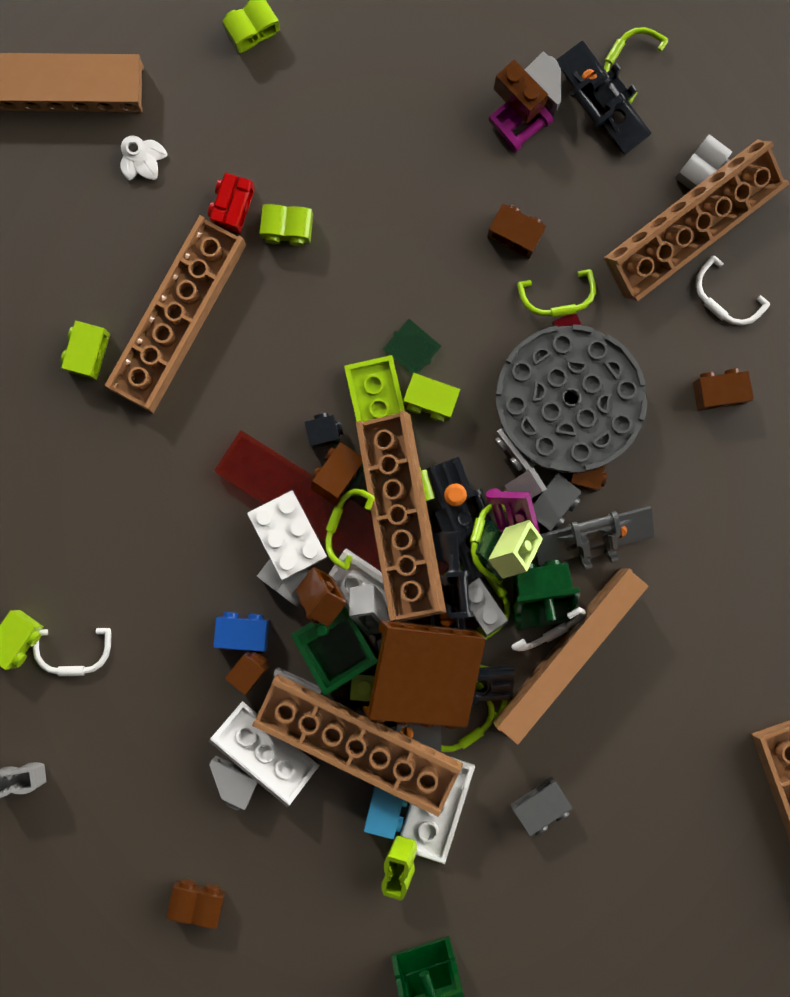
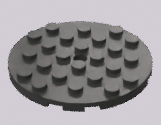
[496,324,647,473]

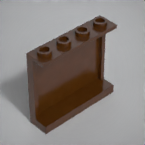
[363,620,486,729]

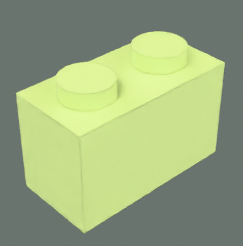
[488,520,543,579]

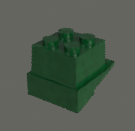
[512,560,580,630]
[291,606,378,696]
[391,936,464,997]

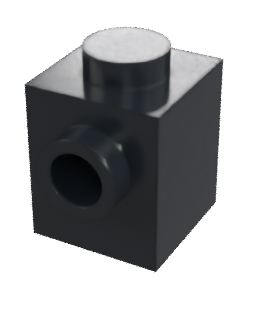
[304,413,344,449]

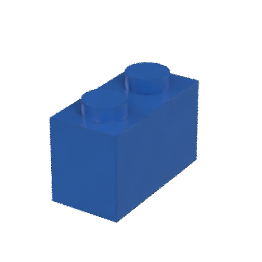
[213,612,270,651]

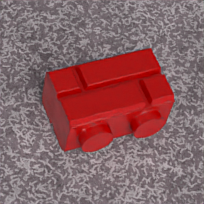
[208,173,255,234]

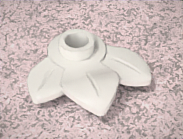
[120,136,167,180]

